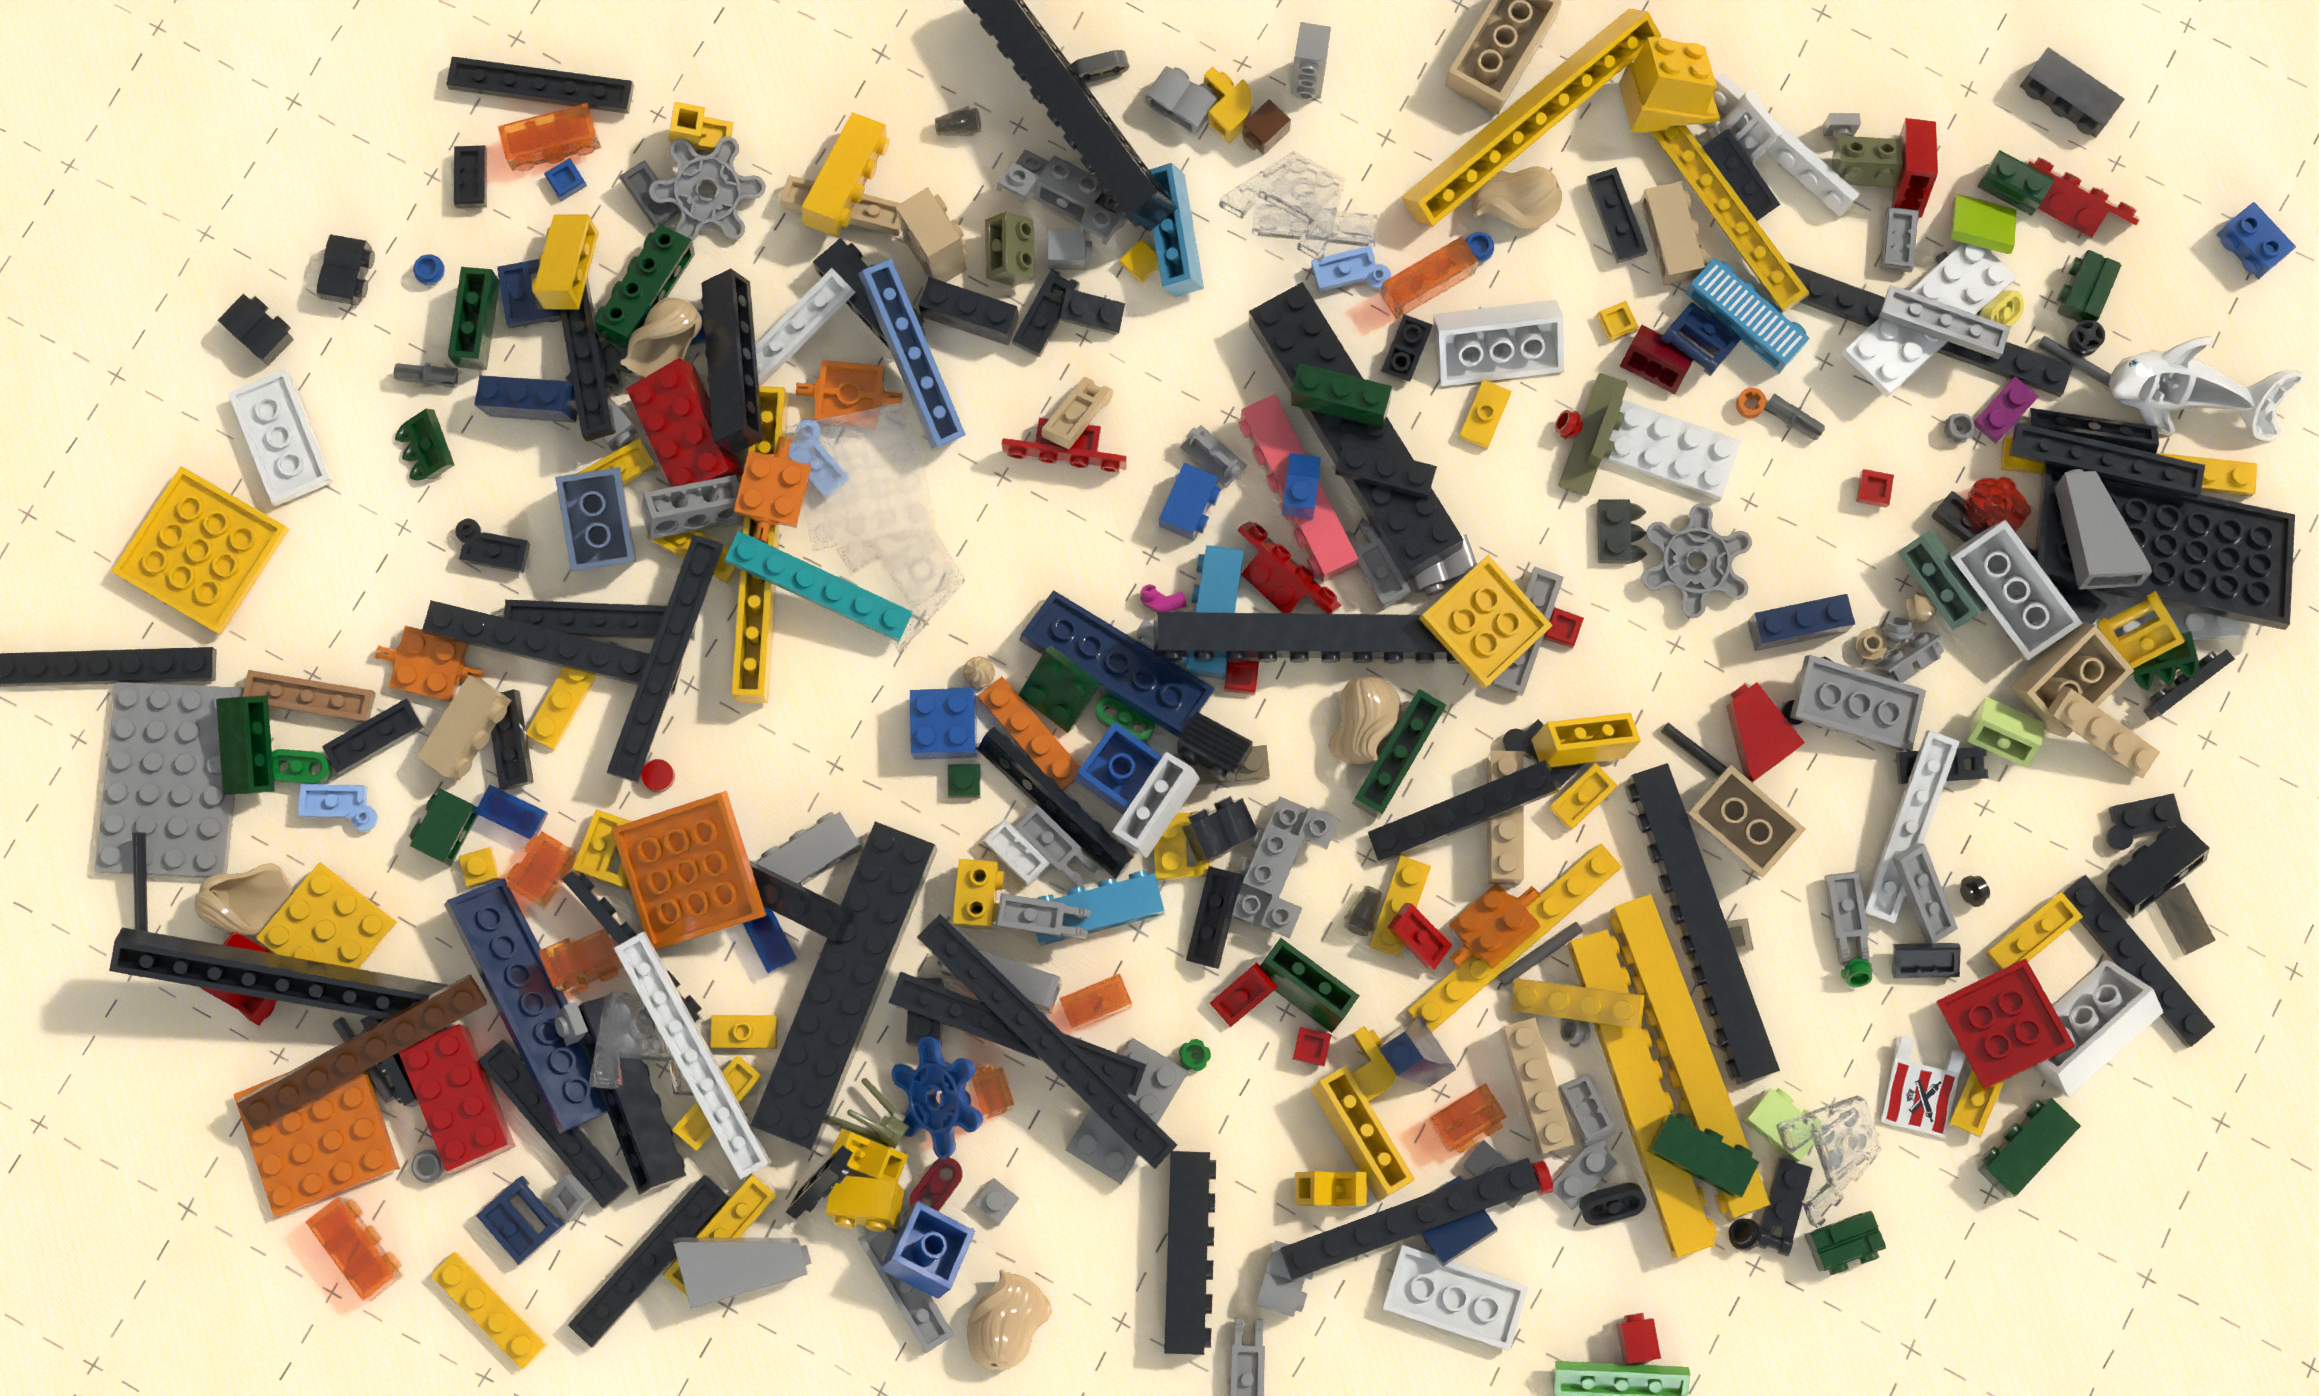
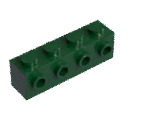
[595,224,695,350]

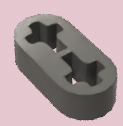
[1071,50,1130,83]

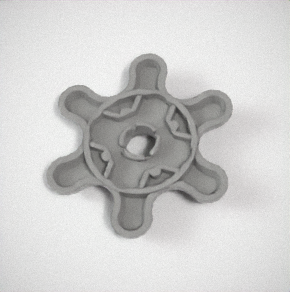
[649,136,766,241]
[1642,503,1752,619]

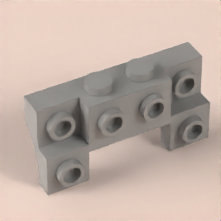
[996,149,1128,245]
[1232,796,1340,939]

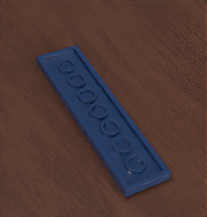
[444,878,608,1134]

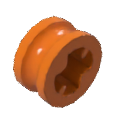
[1736,387,1766,419]

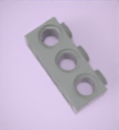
[1291,22,1331,100]
[641,475,743,539]

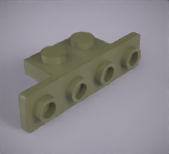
[1558,373,1628,496]

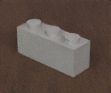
[757,812,863,886]

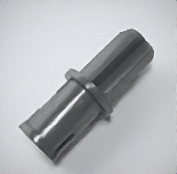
[393,362,459,388]
[1764,393,1825,441]

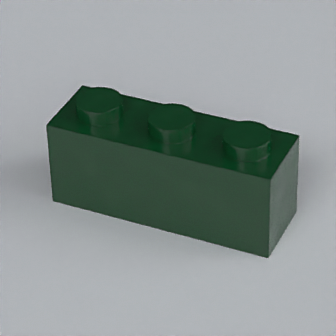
[448,266,500,370]
[1291,363,1392,428]
[216,695,275,795]
[1260,937,1360,1033]
[1978,1098,2081,1198]
[1647,1112,1759,1199]

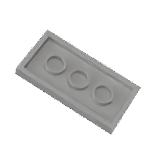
[1790,655,1926,752]
[1065,1038,1189,1185]

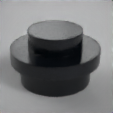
[1960,875,1990,907]
[1729,1218,1762,1251]

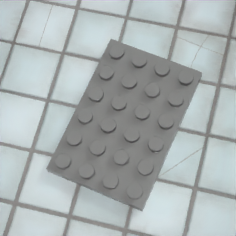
[94,682,244,878]

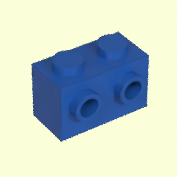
[2216,202,2296,280]

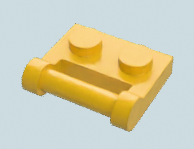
[2096,591,2185,669]
[572,809,631,890]
[1154,811,1213,880]

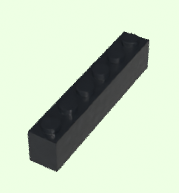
[701,268,763,454]
[578,993,686,1195]
[1164,1151,1216,1355]

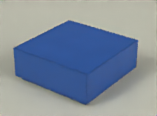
[544,158,587,201]

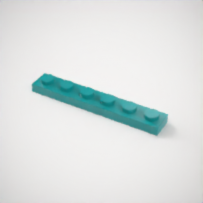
[724,531,913,642]

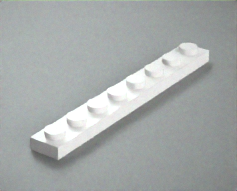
[614,932,771,1180]

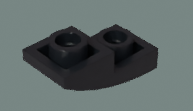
[1381,314,1433,382]

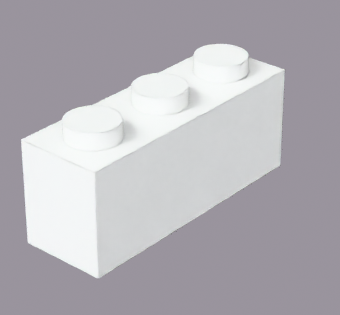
[1112,752,1200,858]

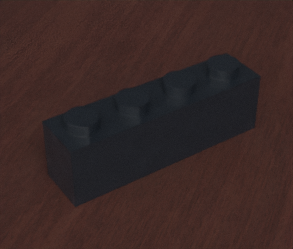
[813,238,926,350]

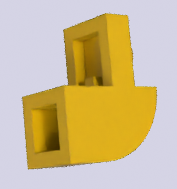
[1203,66,1252,143]
[668,101,734,153]
[1352,1026,1397,1102]
[829,1128,909,1183]
[1295,1171,1368,1207]

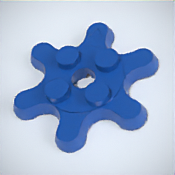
[891,1036,983,1160]

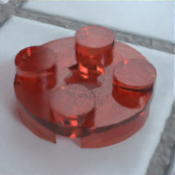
[1965,477,2031,533]

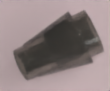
[935,106,981,136]
[1344,886,1382,937]

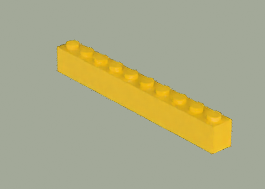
[1401,8,1662,227]
[732,386,789,703]
[1608,894,1771,1219]
[1567,929,1717,1258]

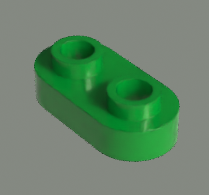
[1095,694,1155,743]
[272,749,332,784]

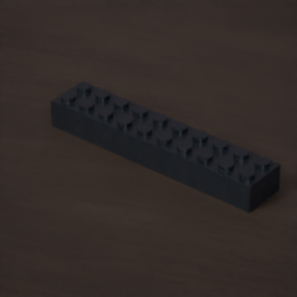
[963,0,1178,232]
[1248,282,1464,581]
[750,821,938,1152]

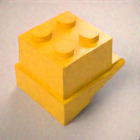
[1619,37,1720,133]

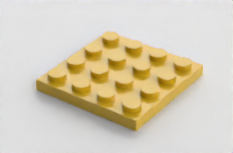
[111,466,290,636]

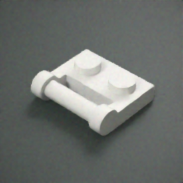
[1709,90,1785,163]

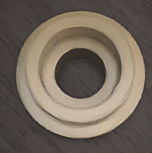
[1855,629,1888,661]

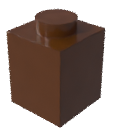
[1242,99,1291,155]

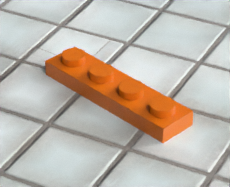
[978,676,1081,791]

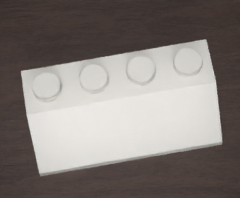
[1433,300,1564,386]
[1950,520,2083,660]
[2033,959,2163,1098]

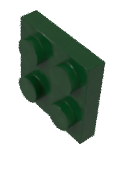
[1018,645,1101,733]

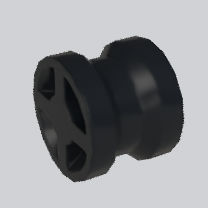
[2067,320,2106,357]

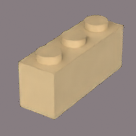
[1640,181,1707,285]
[416,675,511,781]

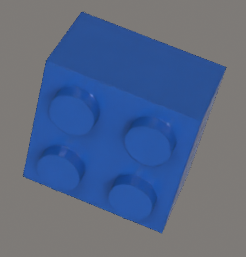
[910,688,978,760]
[1074,722,1163,815]
[880,1201,975,1299]

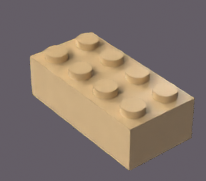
[1445,0,1562,115]

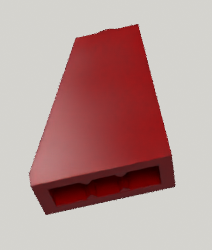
[1891,118,1938,218]
[1726,682,1805,783]

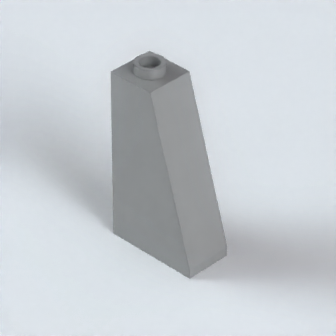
[2055,469,2152,589]
[937,948,1063,1014]
[673,1237,812,1309]

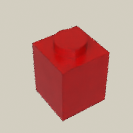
[1616,1313,1661,1364]

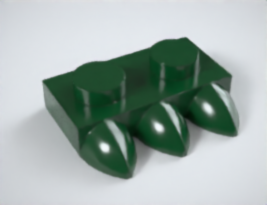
[395,409,455,481]
[2132,631,2200,691]

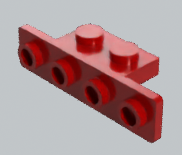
[2026,157,2140,238]
[1001,417,1127,473]
[1237,521,1342,614]

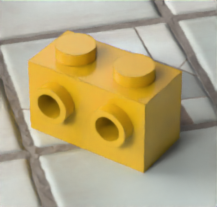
[953,859,1004,930]

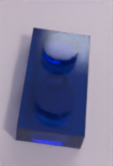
[475,784,549,842]
[742,906,798,975]

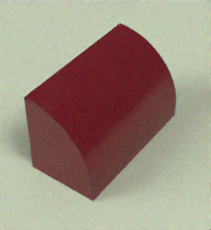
[1620,325,1693,395]

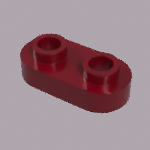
[909,1157,963,1212]

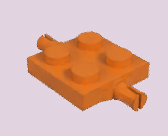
[795,360,903,429]
[734,436,811,543]
[375,626,484,702]
[1448,883,1540,969]

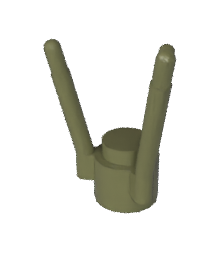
[829,1078,909,1149]

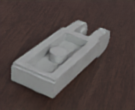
[1345,519,1411,609]
[1014,804,1099,887]
[1824,871,1870,965]
[996,893,1091,938]
[1230,1318,1265,1396]

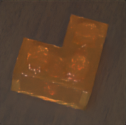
[538,928,624,995]

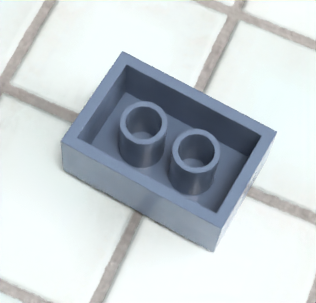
[555,467,636,572]

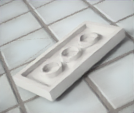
[228,369,333,506]
[1602,400,1742,500]
[1382,1245,1529,1351]

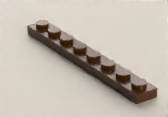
[237,973,487,1130]

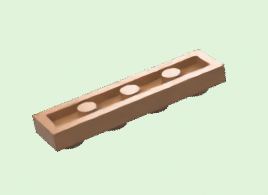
[242,670,376,723]

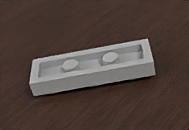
[1892,842,1958,943]

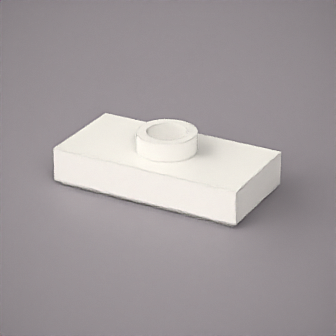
[982,818,1051,887]

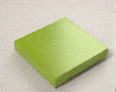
[1950,194,2017,255]

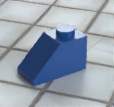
[1281,453,1321,519]

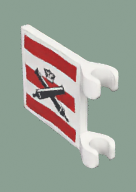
[1880,1036,1965,1138]

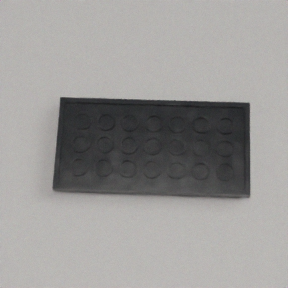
[2034,464,2295,630]

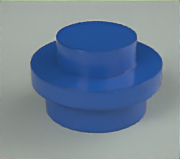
[1463,232,1494,263]
[413,254,445,285]

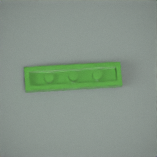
[1552,1361,1691,1396]

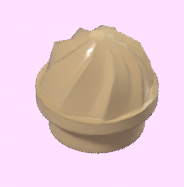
[1906,592,1937,624]
[963,656,995,688]

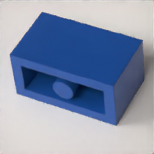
[1159,463,1222,541]

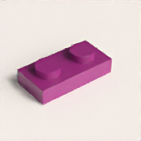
[1974,377,2039,444]

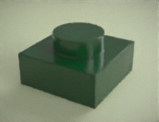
[948,764,981,798]

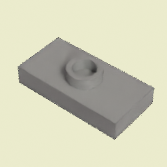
[1880,207,1919,273]
[1558,1074,1616,1146]

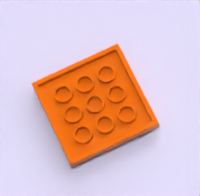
[611,791,766,950]
[233,1070,400,1218]

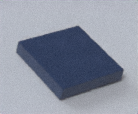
[1420,1175,1498,1267]

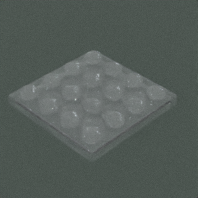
[785,401,936,551]

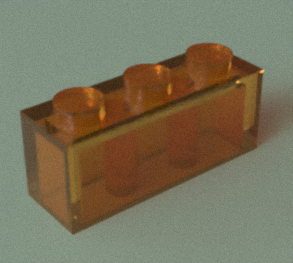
[497,103,602,172]
[1380,236,1478,320]
[305,1197,403,1301]

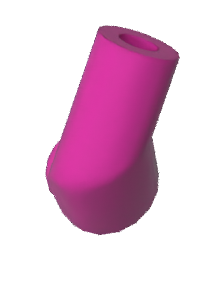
[1140,584,1187,613]

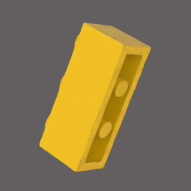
[532,214,599,309]
[1531,713,1641,767]

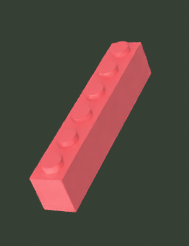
[1238,394,1358,582]

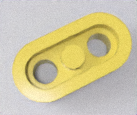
[1979,291,2024,327]

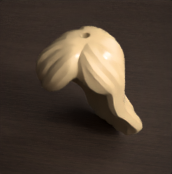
[1471,166,1562,229]
[620,298,702,378]
[1328,676,1402,765]
[194,863,293,936]
[967,1269,1052,1370]

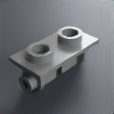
[1180,425,1247,488]
[1874,632,1944,683]

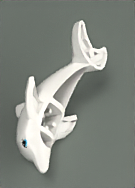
[2109,336,2306,441]

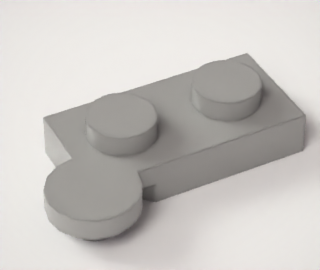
[1553,1136,1618,1210]

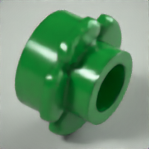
[1841,958,1873,988]
[1179,1039,1211,1071]

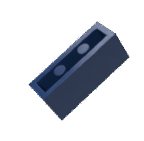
[474,375,578,423]
[1747,594,1855,651]

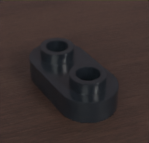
[1579,1182,1647,1226]

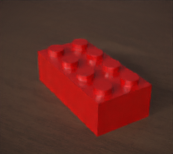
[626,358,743,487]
[398,1024,516,1174]

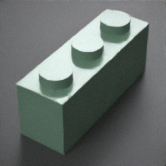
[1897,530,1988,631]

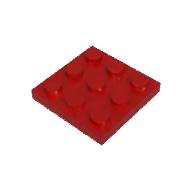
[1936,958,2075,1091]

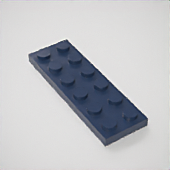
[1019,590,1215,738]

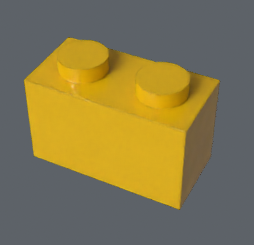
[825,1176,904,1232]

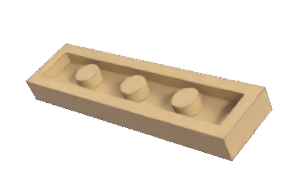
[780,175,901,237]
[2046,686,2160,779]

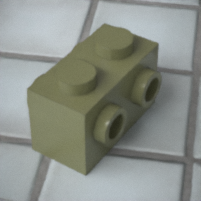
[1831,136,1903,187]
[985,211,1035,287]

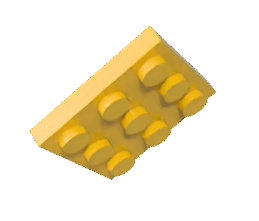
[1419,554,1553,689]
[256,862,397,969]

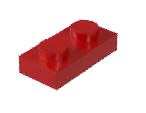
[1387,903,1452,970]
[1210,962,1278,1027]

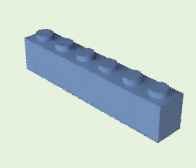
[858,258,966,448]

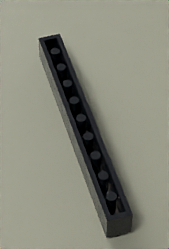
[1153,612,1460,664]
[1625,763,1780,1085]
[109,927,448,1029]

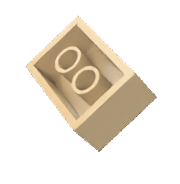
[895,187,968,282]
[2009,622,2134,738]
[1687,765,1806,878]

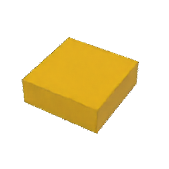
[1119,239,1159,284]
[1596,301,1639,343]

